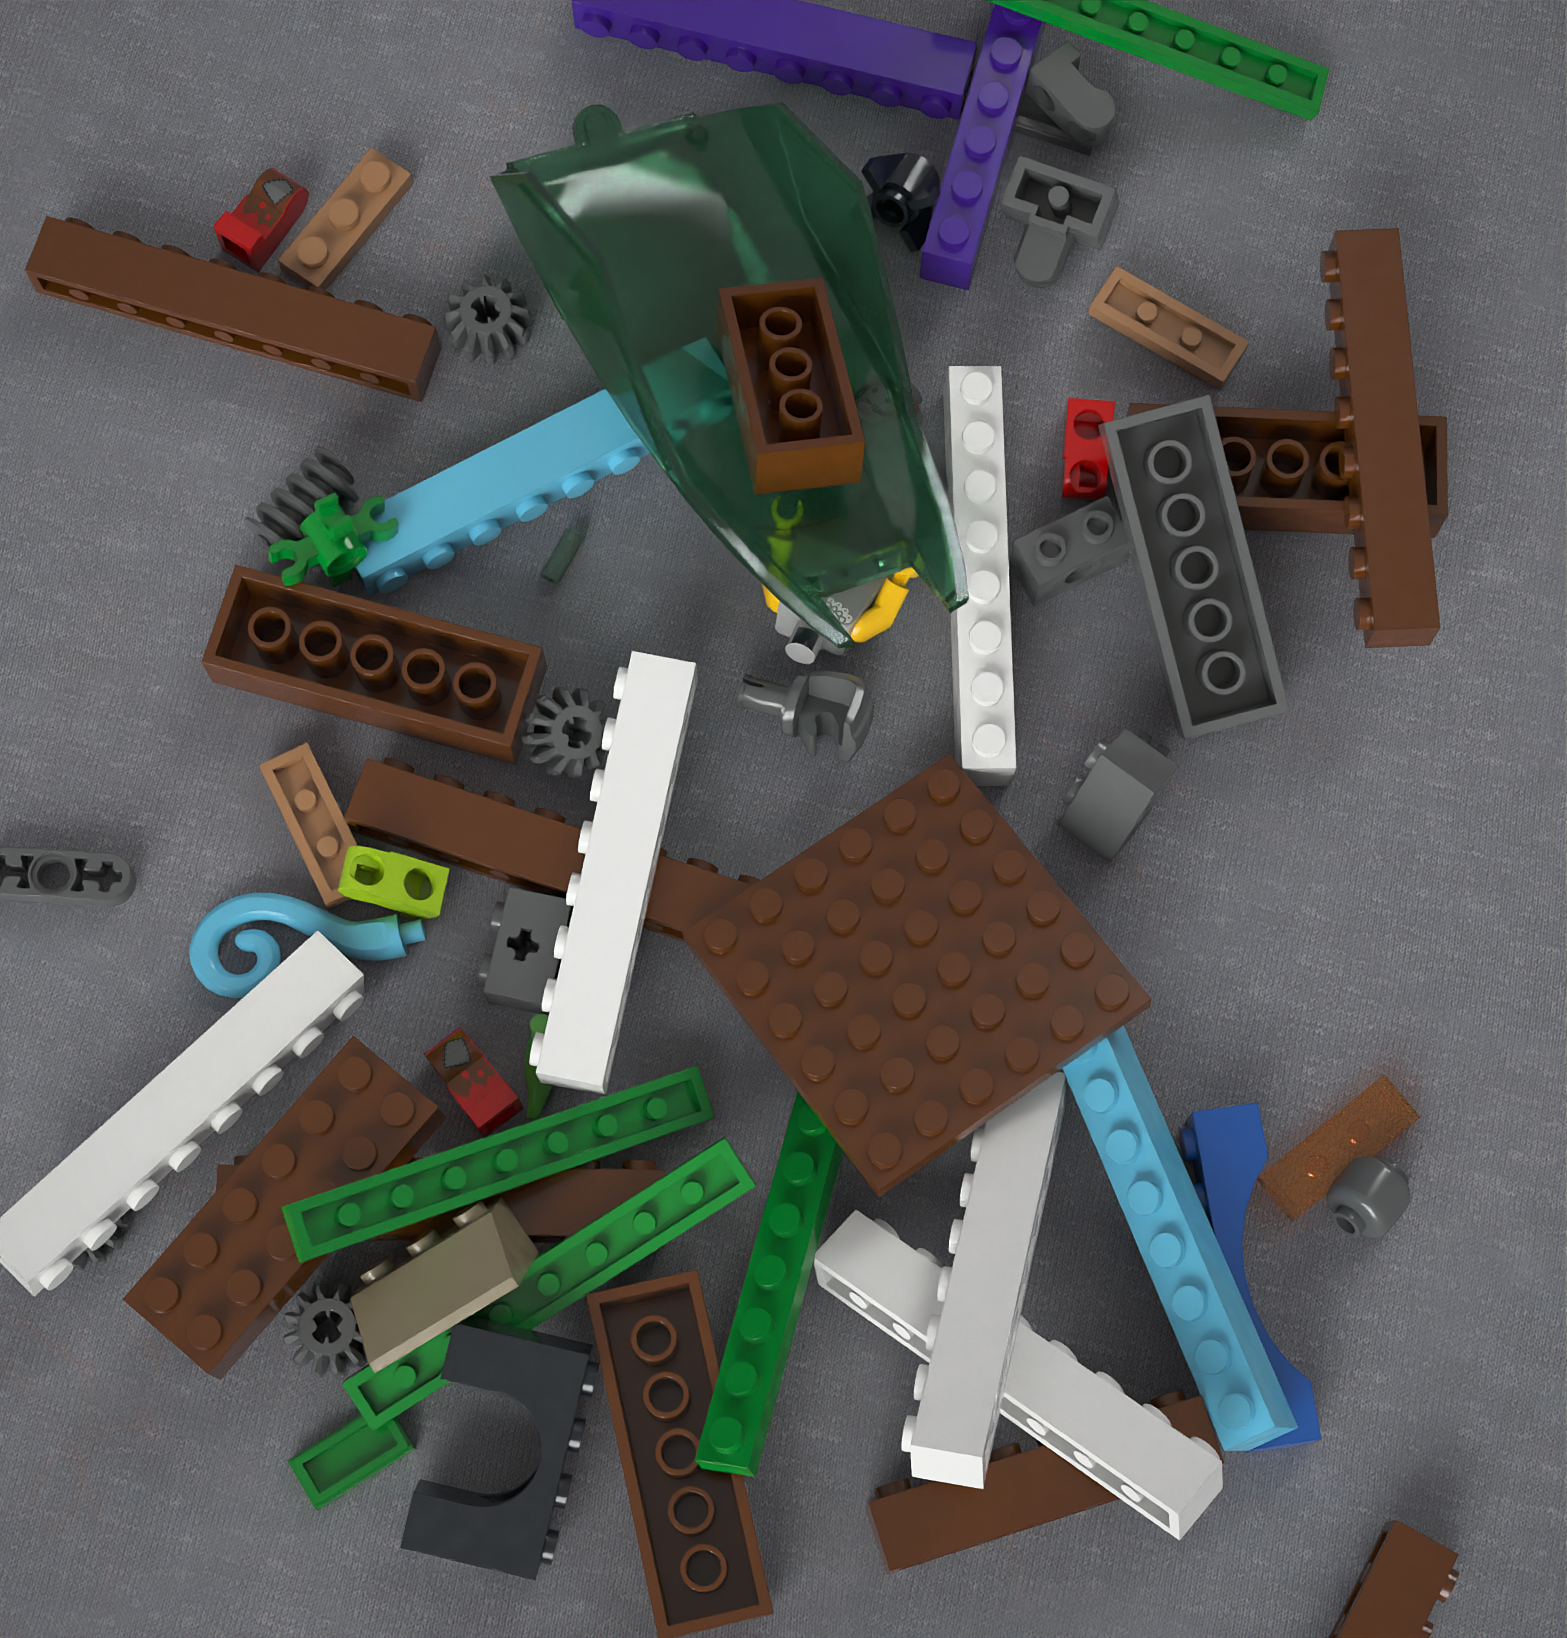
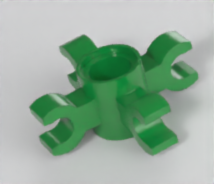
[268,492,399,588]

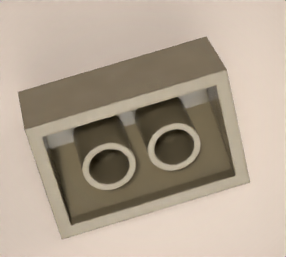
[350,1196,539,1373]

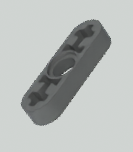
[0,847,136,906]

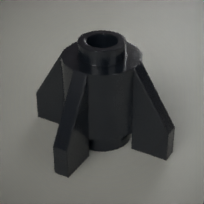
[849,152,941,252]

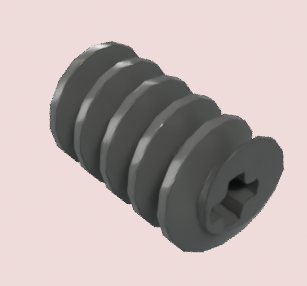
[244,446,359,548]

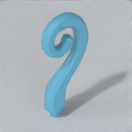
[189,893,426,998]

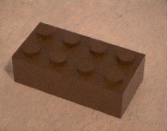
[716,277,865,495]

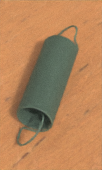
[536,518,587,595]

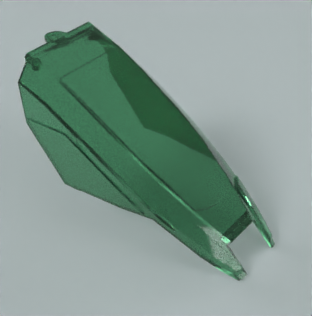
[489,102,969,648]

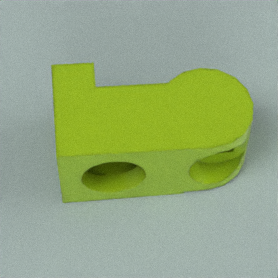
[338,846,449,921]

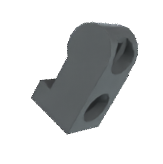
[1025,40,1116,147]

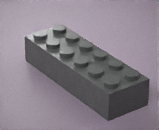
[1098,394,1290,739]

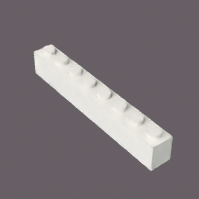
[943,366,1016,786]
[529,651,698,1096]
[0,931,365,1297]
[902,1072,1066,1489]
[813,1210,1223,1541]

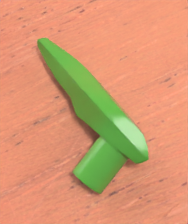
[524,1014,552,1119]

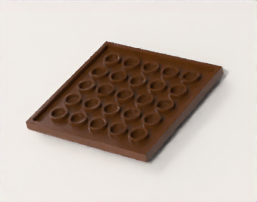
[682,754,1151,1197]

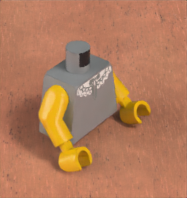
[760,499,927,664]

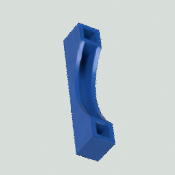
[1179,1102,1322,1453]

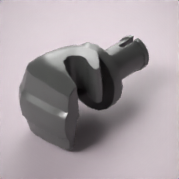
[736,671,874,762]

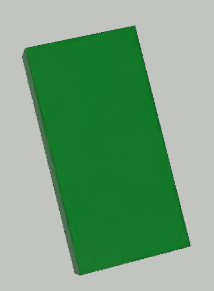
[287,1414,416,1511]

